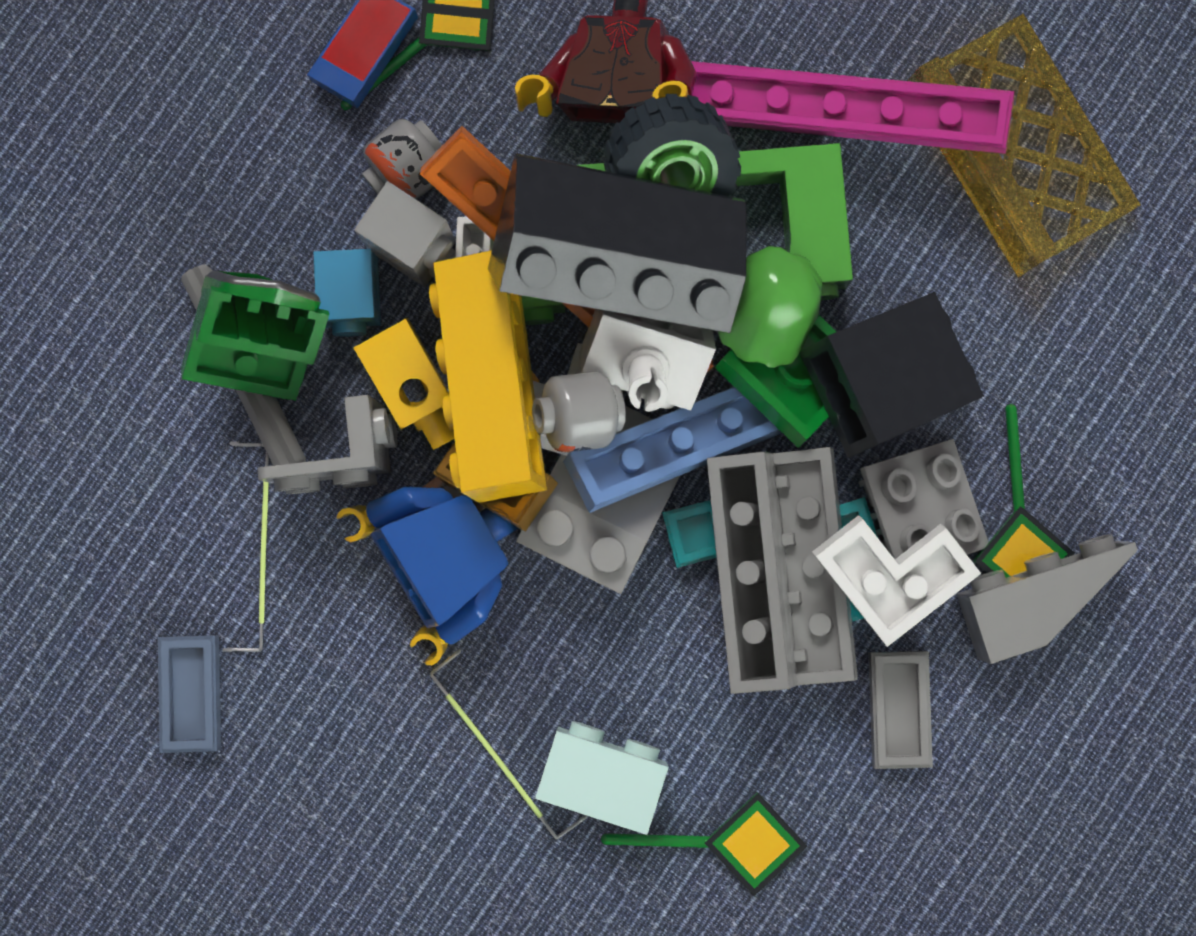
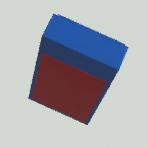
[307,0,419,109]

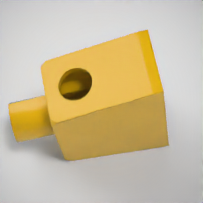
[354,318,454,452]

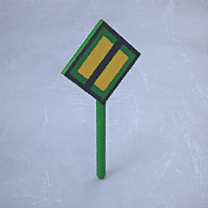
[340,0,495,110]

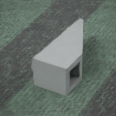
[956,534,1138,664]

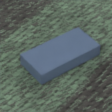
[158,635,221,753]

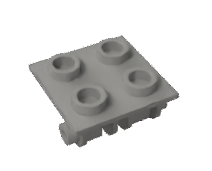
[858,439,989,559]

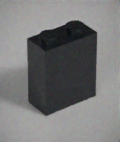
[799,292,984,458]

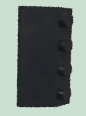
[488,153,746,333]

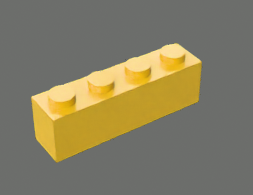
[429,250,547,503]

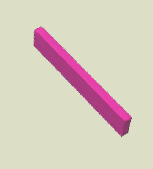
[691,61,1014,154]

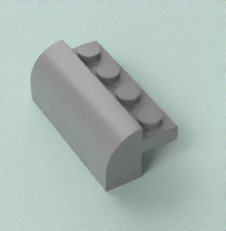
[707,447,858,694]

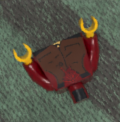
[515,0,697,123]

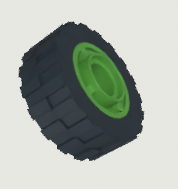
[603,94,741,196]

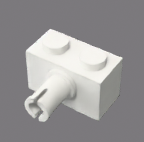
[579,309,716,412]

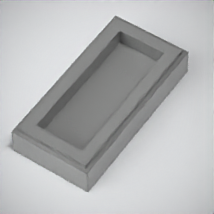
[868,651,933,769]

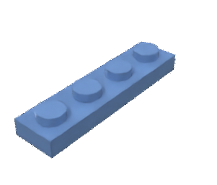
[563,387,782,513]

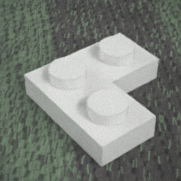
[812,515,981,647]

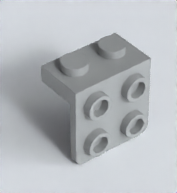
[257,395,398,494]

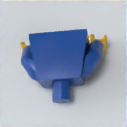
[337,487,519,666]

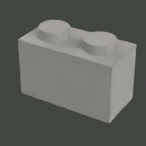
[354,181,456,288]

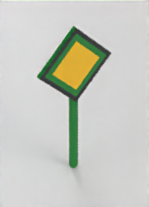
[973,404,1075,578]
[601,792,807,896]

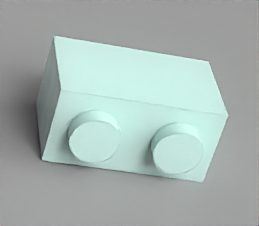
[535,721,669,835]

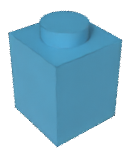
[313,249,381,337]

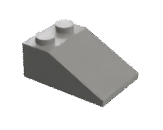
[516,406,680,594]

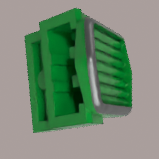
[181,271,329,401]

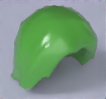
[718,246,822,368]

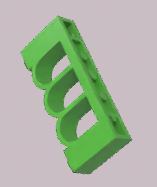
[522,143,853,325]

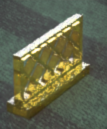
[907,13,1141,278]

